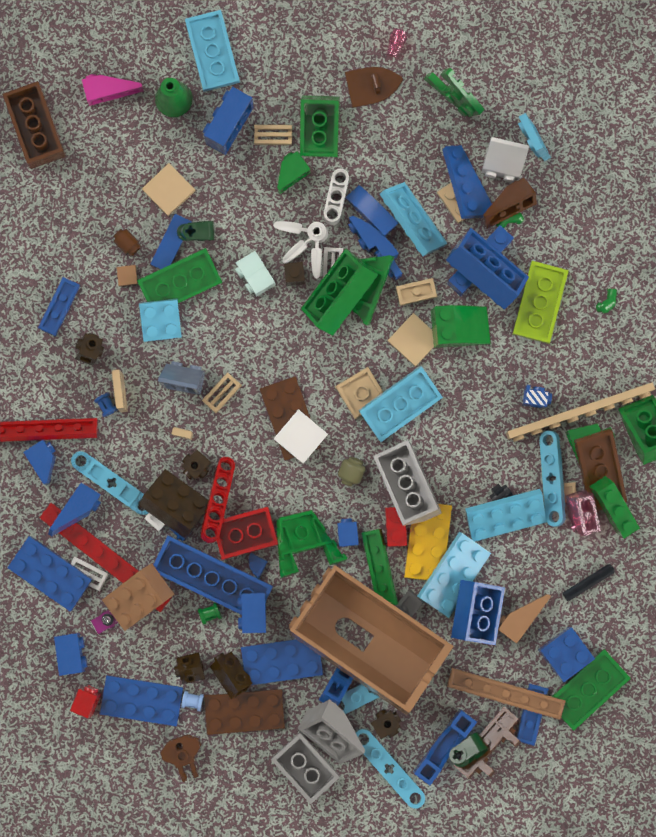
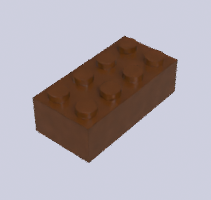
[2,81,66,169]

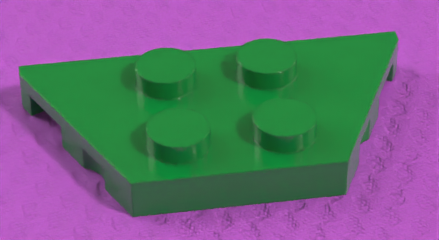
[352,255,394,326]

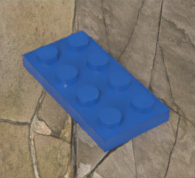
[8,536,93,612]
[241,639,323,685]
[100,675,183,726]

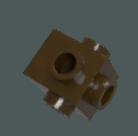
[75,333,104,366]
[181,449,212,480]
[174,652,205,685]
[370,708,401,739]

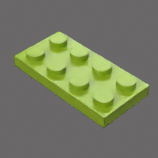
[512,261,569,344]

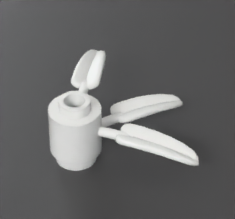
[273,221,328,279]

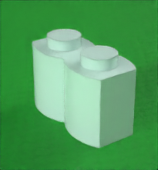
[235,251,275,297]

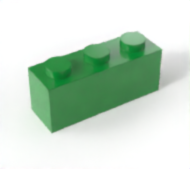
[589,476,640,539]

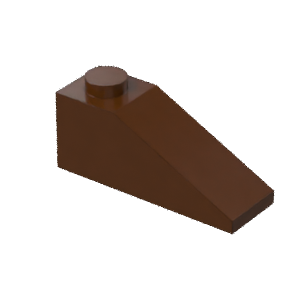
[483,177,537,229]

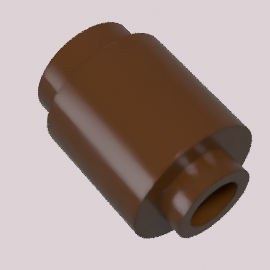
[113,229,141,257]

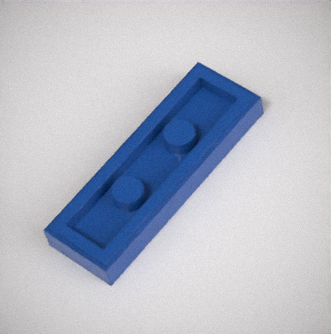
[150,214,192,269]
[38,277,80,337]
[516,684,548,746]

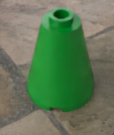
[155,78,193,117]

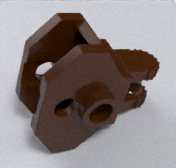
[160,734,201,782]

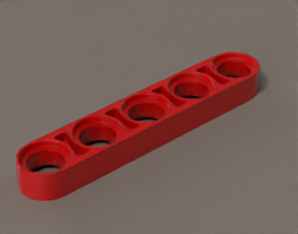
[201,457,235,543]

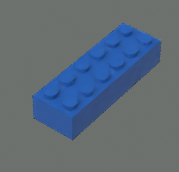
[153,536,274,615]

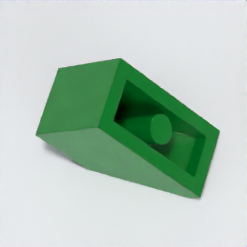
[277,151,311,194]

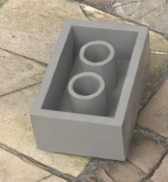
[271,731,340,804]

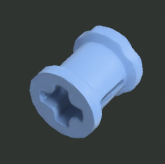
[181,691,204,711]

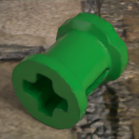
[198,602,222,625]

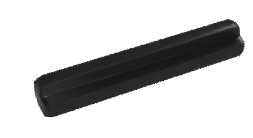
[562,564,615,601]

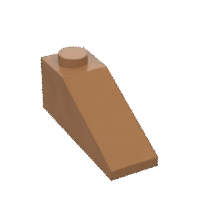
[498,594,551,644]

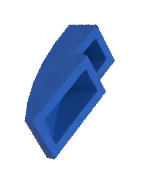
[345,185,398,237]
[319,667,353,706]

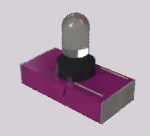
[90,610,118,634]

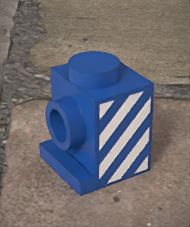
[522,385,552,409]

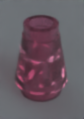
[387,28,408,58]

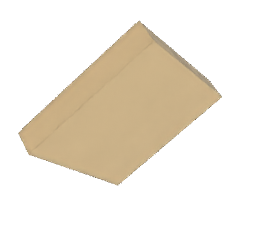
[142,163,195,217]
[388,313,434,367]
[335,367,383,419]
[112,370,128,412]

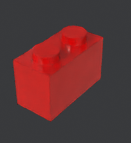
[385,507,407,547]
[70,685,102,718]

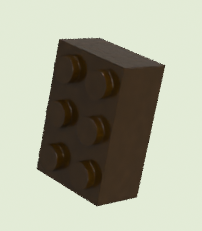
[139,469,208,539]

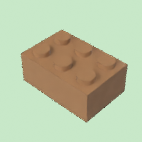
[102,563,175,631]

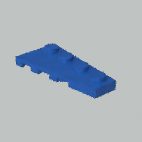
[442,145,492,219]

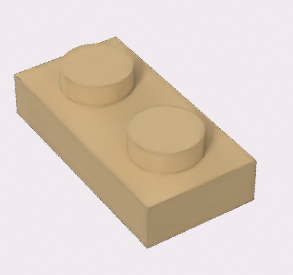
[437,183,465,224]
[396,278,437,306]

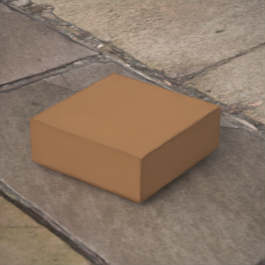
[117,265,138,287]

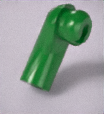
[496,213,524,228]
[596,289,617,313]

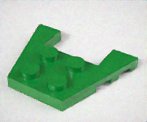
[424,68,485,117]
[276,510,347,578]

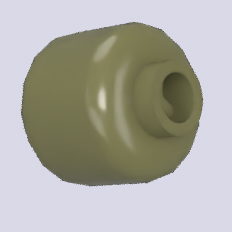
[338,456,366,486]

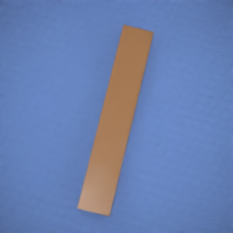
[447,668,565,720]

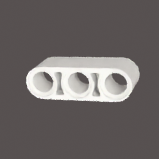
[324,169,349,225]

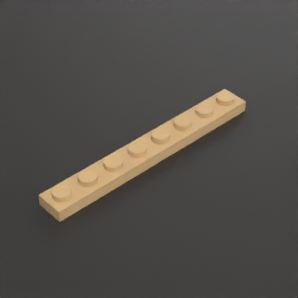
[506,382,655,442]

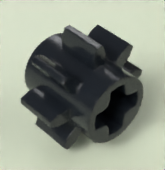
[490,484,514,501]

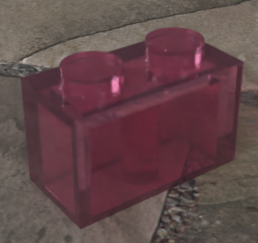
[566,490,601,536]

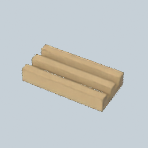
[254,125,292,145]
[202,372,242,413]

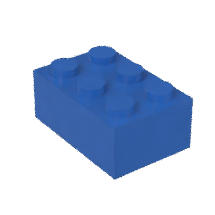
[203,86,254,156]
[451,580,505,645]

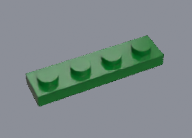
[361,529,398,605]

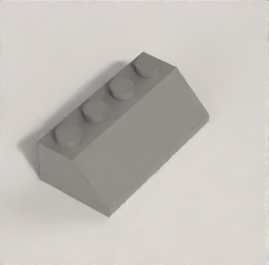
[373,440,442,526]

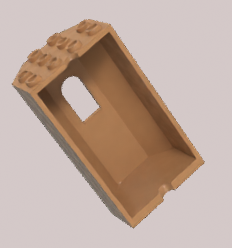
[289,565,454,715]

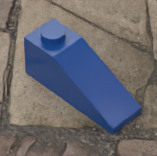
[48,483,101,537]

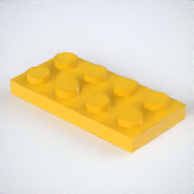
[404,504,452,580]

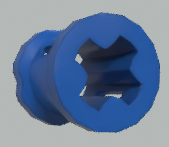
[94,392,118,417]

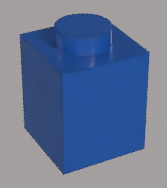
[337,518,359,547]

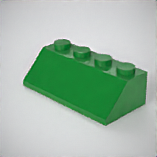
[301,248,378,336]

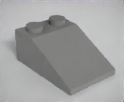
[298,700,365,764]

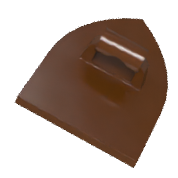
[345,67,403,108]

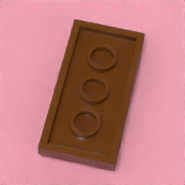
[260,376,321,461]
[574,429,628,513]
[204,689,285,735]

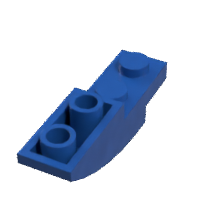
[348,216,402,280]

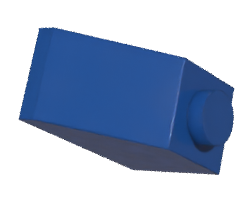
[23,440,56,486]

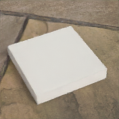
[274,409,328,464]

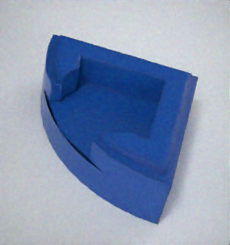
[249,553,268,578]

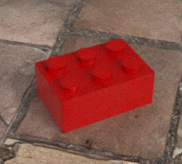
[214,507,278,560]

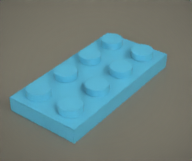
[185,10,240,92]
[518,113,551,161]
[380,182,447,256]
[358,366,443,442]
[465,489,546,542]
[417,532,491,618]

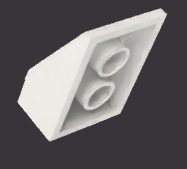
[481,137,529,183]

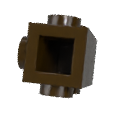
[210,651,253,699]

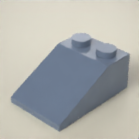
[158,361,205,395]

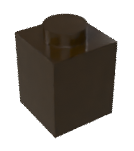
[284,262,305,286]

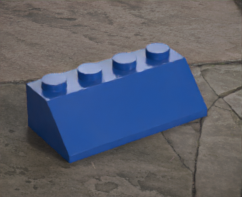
[446,228,529,310]

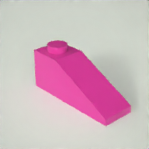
[82,74,144,106]

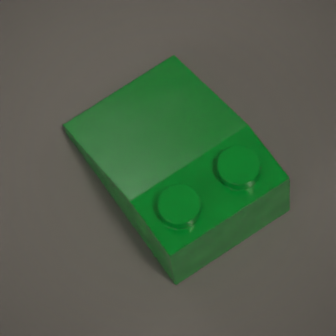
[300,95,340,157]
[430,305,491,348]
[618,395,656,465]

